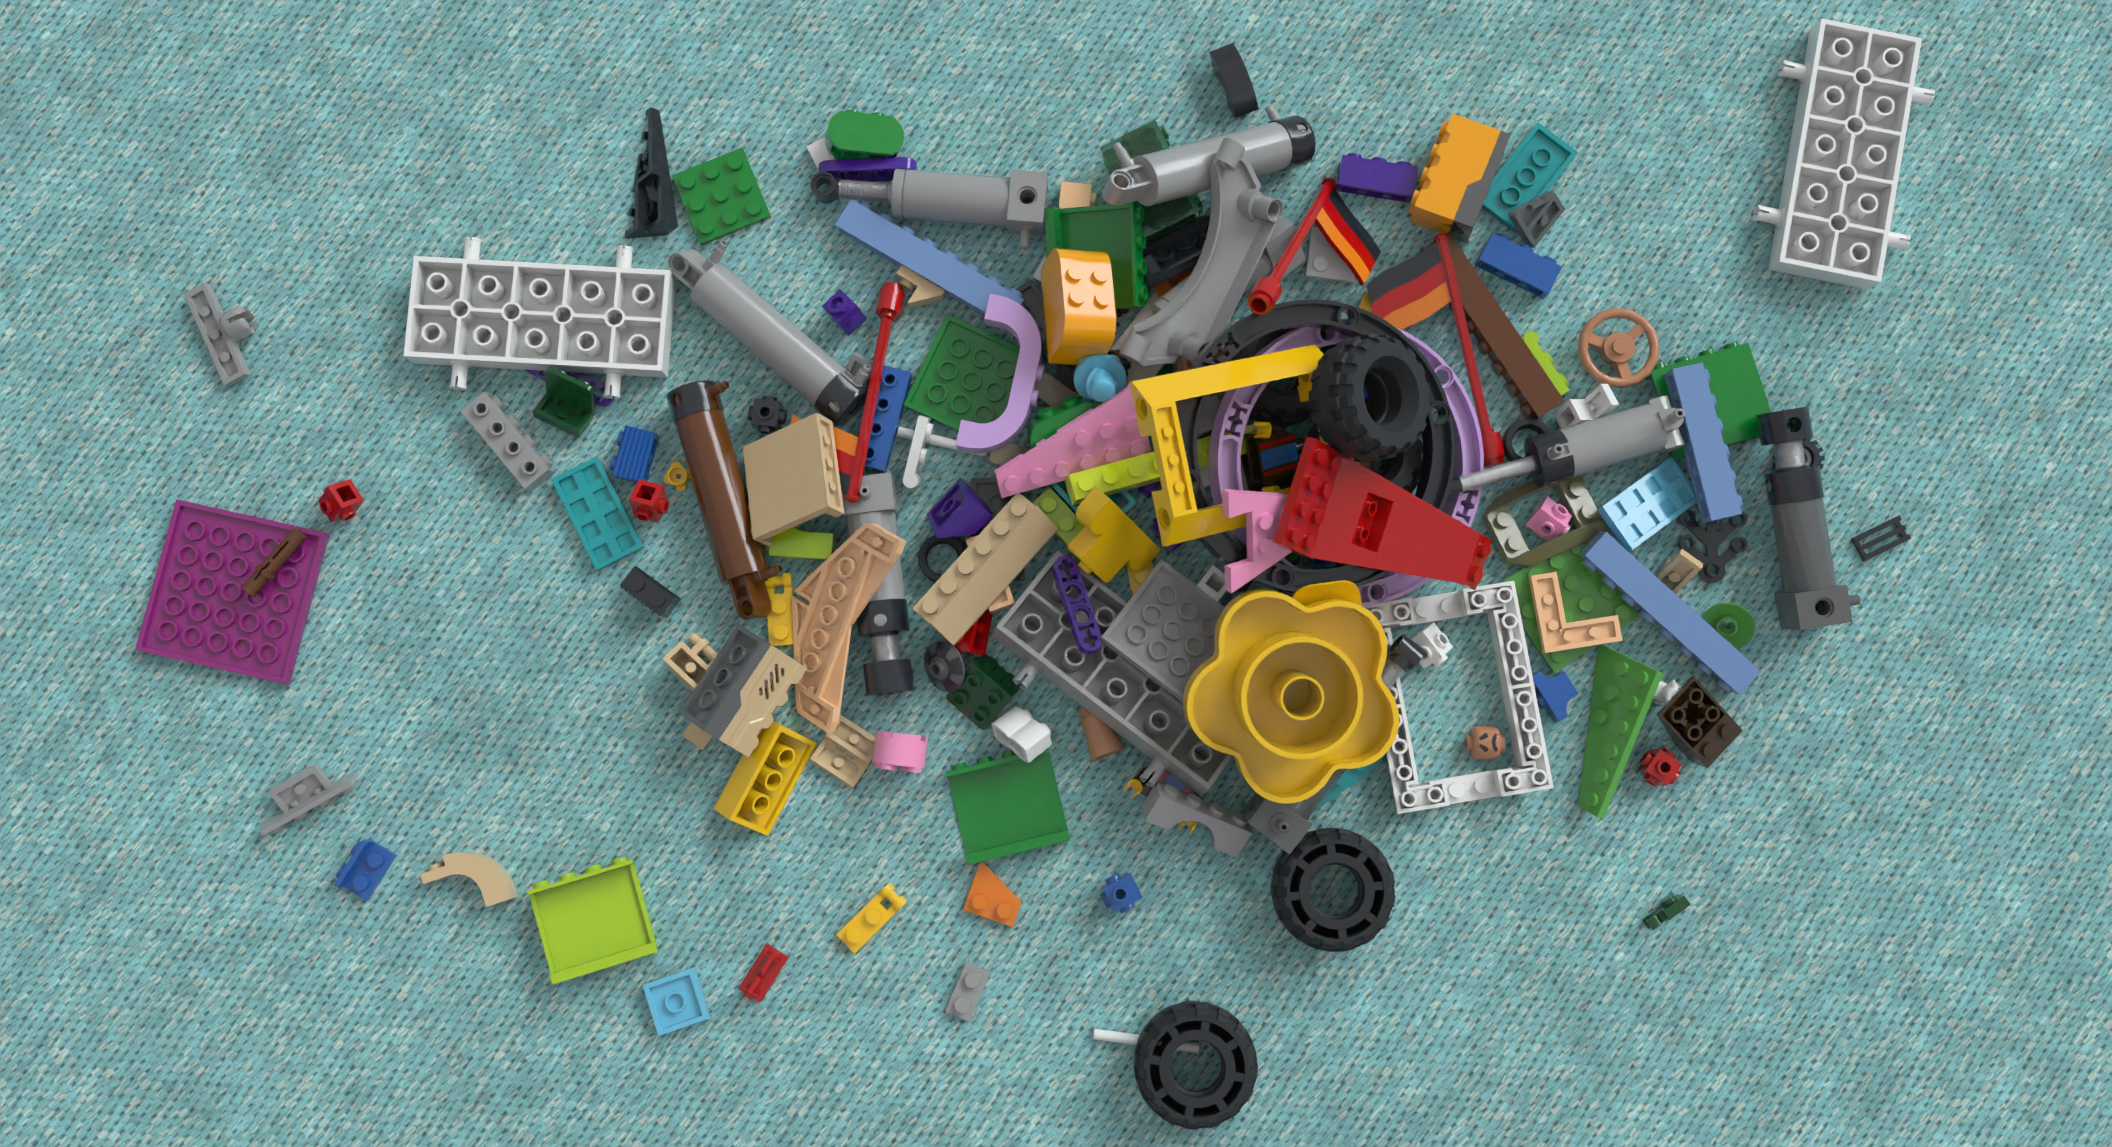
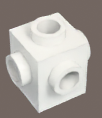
[1411,622,1453,669]

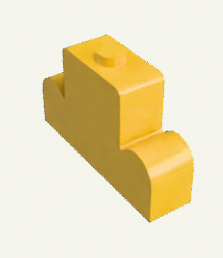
[1068,487,1161,583]

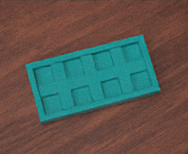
[551,456,645,571]

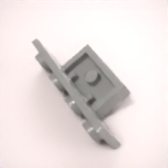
[259,763,358,836]

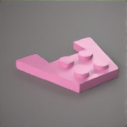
[1222,489,1292,593]

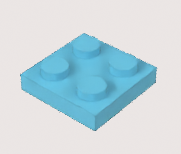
[642,967,711,1036]

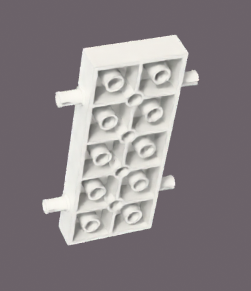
[1753,18,1935,290]
[403,237,676,399]

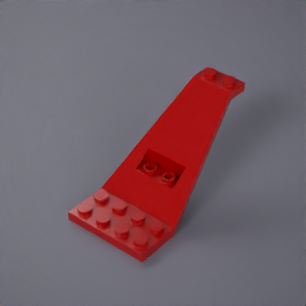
[1273,437,1492,590]

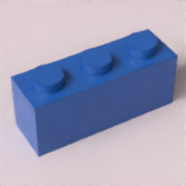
[1475,233,1562,299]

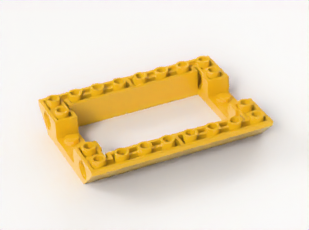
[1129,344,1353,546]

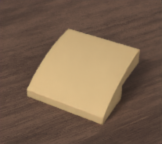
[810,714,875,789]

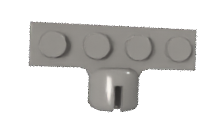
[184,283,257,386]

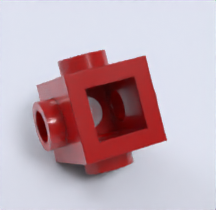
[318,479,364,523]
[629,479,669,523]
[1637,748,1682,787]

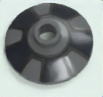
[924,641,965,692]

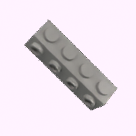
[461,391,555,492]

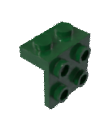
[533,367,595,438]
[946,654,1021,730]

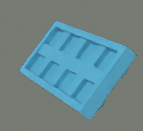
[1597,456,1697,552]

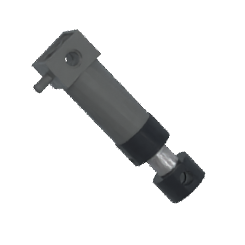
[1756,406,1861,630]

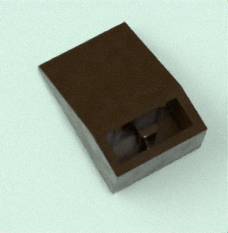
[1657,676,1743,768]

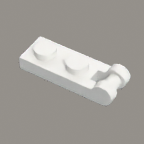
[903,415,934,488]

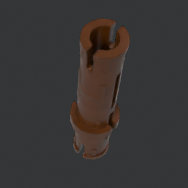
[241,527,308,597]

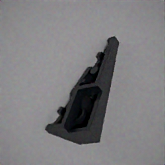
[625,107,678,239]

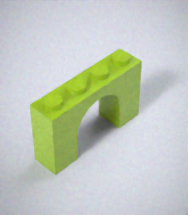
[765,527,836,561]

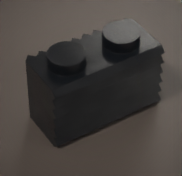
[620,566,681,618]

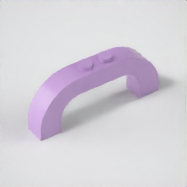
[956,294,1045,453]

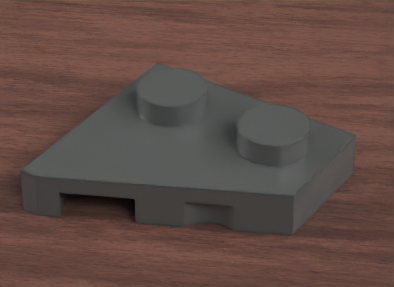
[1508,191,1565,248]

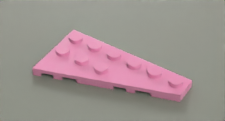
[994,380,1151,498]

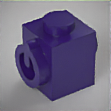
[821,289,867,336]

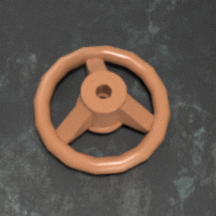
[1578,308,1660,388]

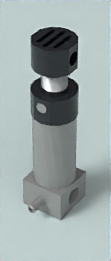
[842,472,915,696]

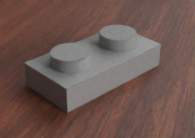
[945,961,990,1022]

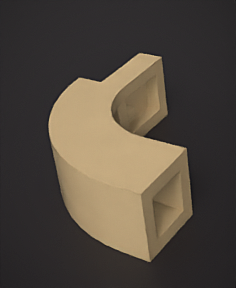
[420,852,518,907]

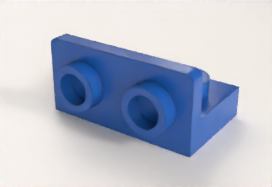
[334,839,397,901]

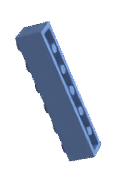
[1664,362,1743,524]

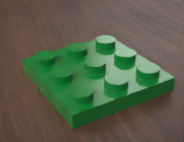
[672,147,772,246]

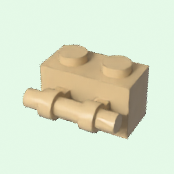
[663,633,718,692]

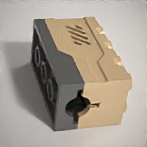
[679,624,807,757]

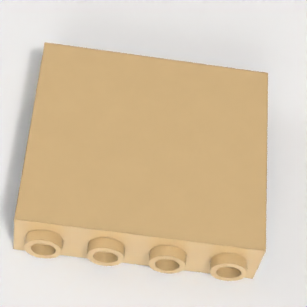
[743,413,844,547]

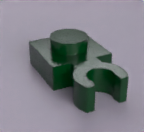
[1642,894,1691,930]

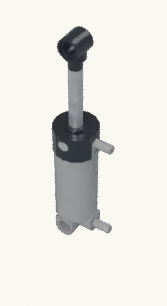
[1417,395,1685,503]

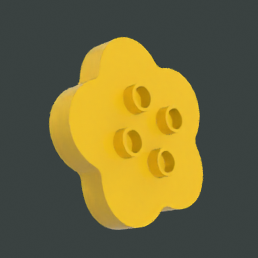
[1183,589,1399,804]

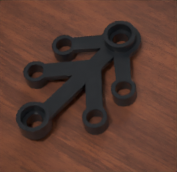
[1677,510,1748,583]

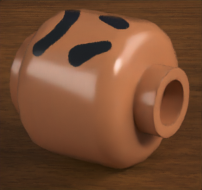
[1464,726,1505,760]

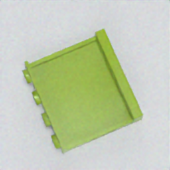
[527,856,658,985]

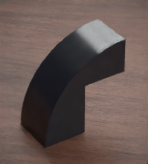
[1209,43,1259,118]

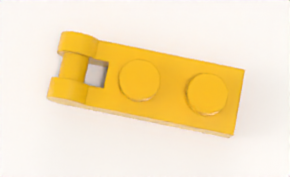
[765,573,794,646]
[836,882,907,954]

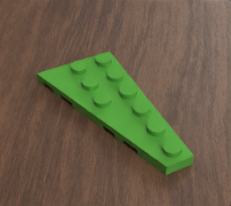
[1578,644,1664,818]

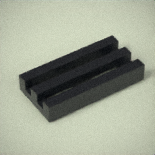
[1851,516,1912,561]

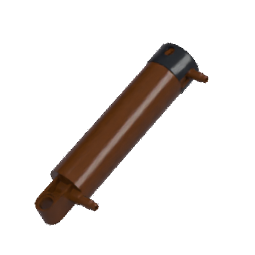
[666,380,783,620]

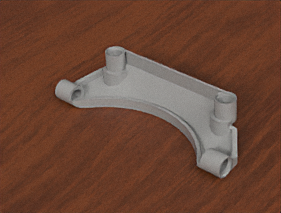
[1119,138,1284,366]

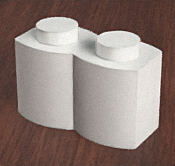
[992,706,1052,763]

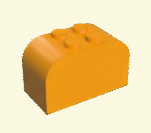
[1041,248,1116,365]

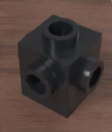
[748,396,787,434]

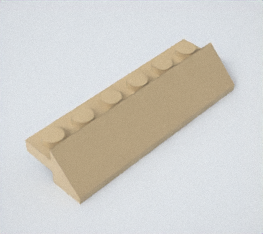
[913,493,1059,646]

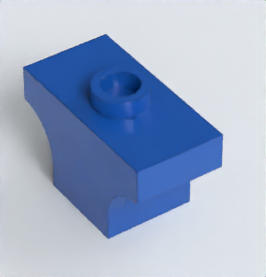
[1532,671,1579,722]

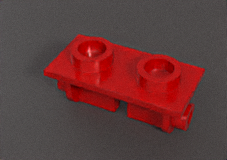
[738,943,789,1003]

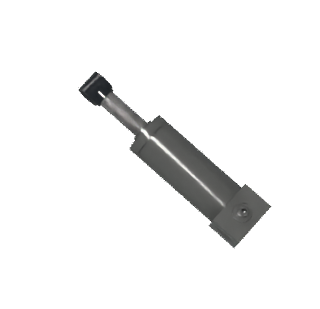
[1240,634,1425,854]

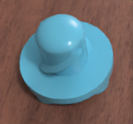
[1073,354,1126,402]

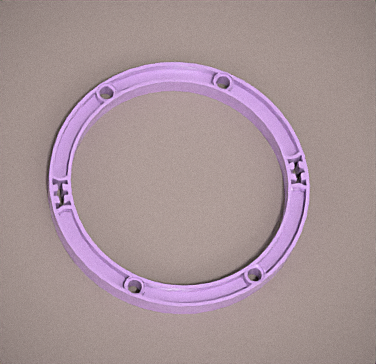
[1209,319,1484,607]

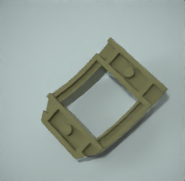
[1482,475,1607,568]

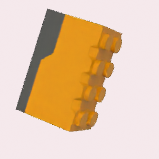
[1408,113,1511,243]

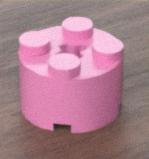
[872,731,928,773]

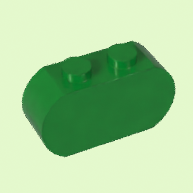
[825,110,904,160]
[1027,396,1098,448]

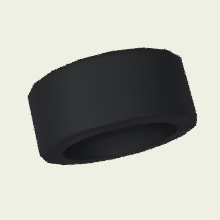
[1502,418,1550,461]
[918,535,965,583]

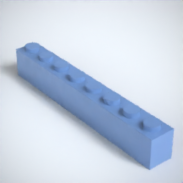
[835,199,1026,317]
[1579,531,1761,695]

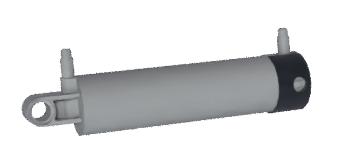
[1102,105,1316,206]
[668,241,871,427]

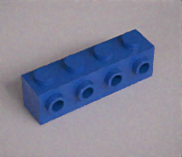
[858,365,913,473]

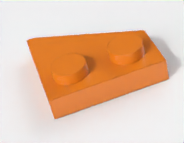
[963,862,1021,927]

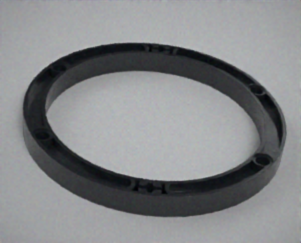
[1175,299,1456,593]

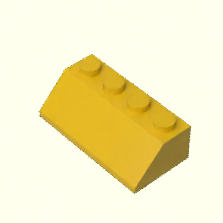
[714,720,817,836]

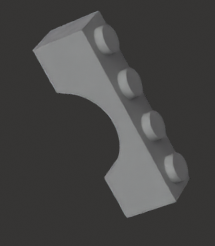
[1141,782,1252,858]

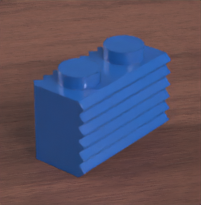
[610,425,660,483]

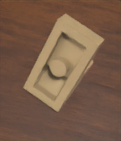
[896,265,946,309]
[1655,549,1703,594]

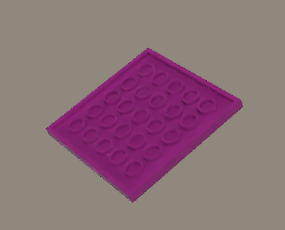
[135,499,330,684]

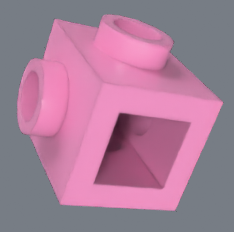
[1526,496,1572,542]

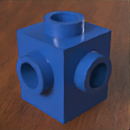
[1100,873,1143,914]

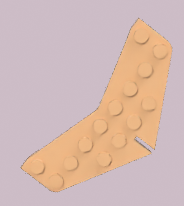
[792,523,906,733]

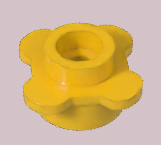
[663,461,691,492]

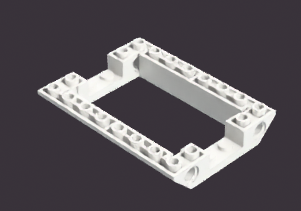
[1364,581,1554,814]

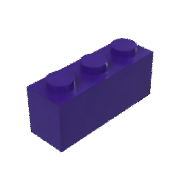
[1335,153,1418,203]

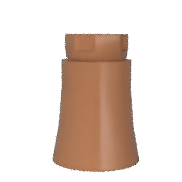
[1078,707,1125,761]

